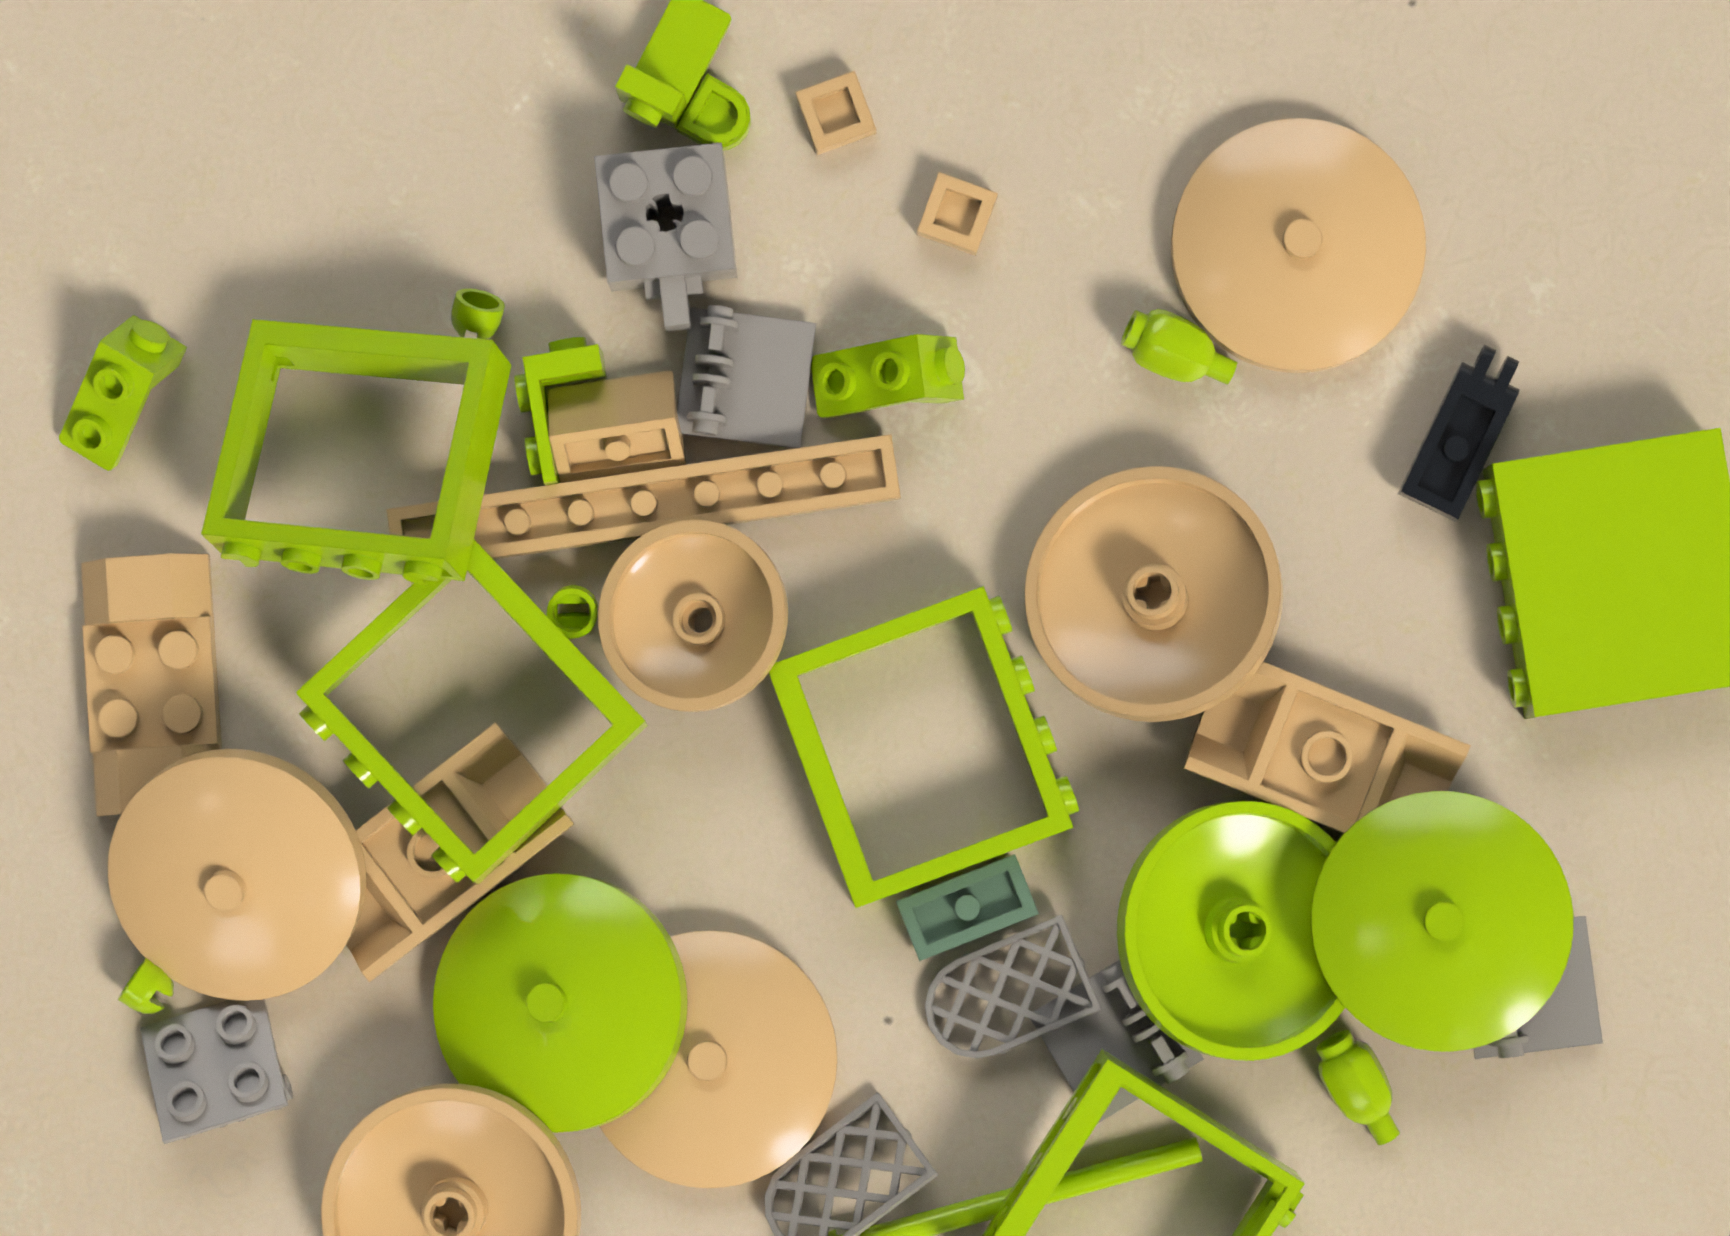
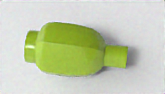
[1121,309,1238,385]
[1316,1030,1400,1145]

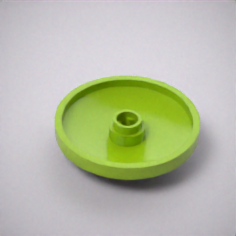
[1311,791,1574,1052]
[1117,801,1345,1061]
[433,873,688,1133]

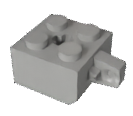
[594,142,737,331]

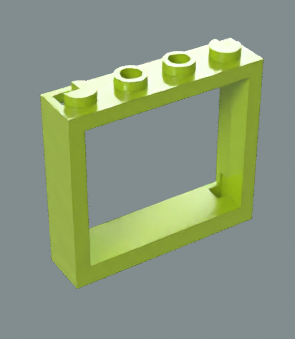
[201,319,512,586]
[295,540,648,885]
[769,586,1080,908]
[982,1049,1305,1236]

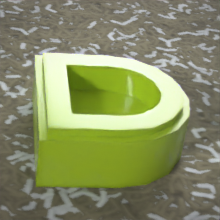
[676,74,751,151]

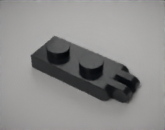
[1397,345,1520,521]

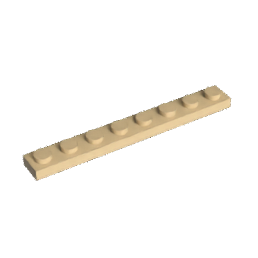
[386,434,901,560]

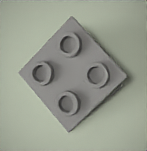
[677,305,816,448]
[1473,916,1603,1059]
[1031,959,1204,1124]
[140,999,293,1144]

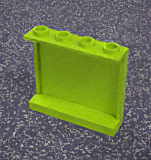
[1476,427,1730,719]

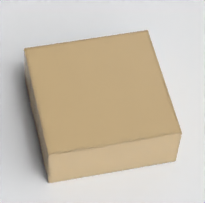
[795,71,877,155]
[917,172,998,256]

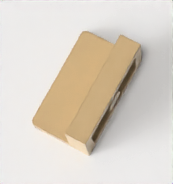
[548,371,686,483]

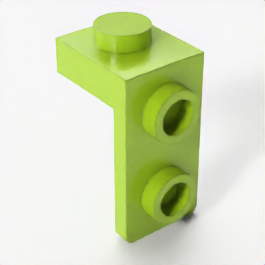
[615,0,732,129]
[59,315,187,471]
[811,334,965,418]
[514,337,607,485]

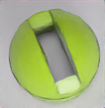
[451,288,505,339]
[546,585,599,639]
[117,958,174,1014]

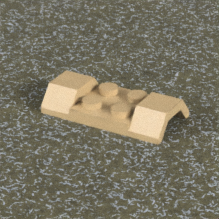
[81,553,222,817]
[1183,662,1471,834]
[346,722,574,982]

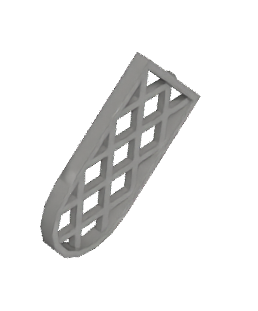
[925,915,1102,1059]
[765,1092,938,1236]

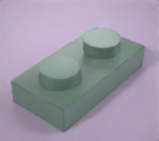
[896,854,1039,961]

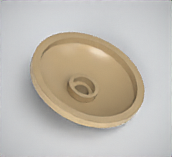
[598,520,788,712]

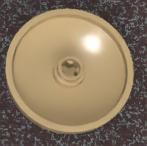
[1171,118,1426,373]
[1025,466,1283,722]
[108,749,366,1001]
[599,930,837,1188]
[321,1084,581,1236]

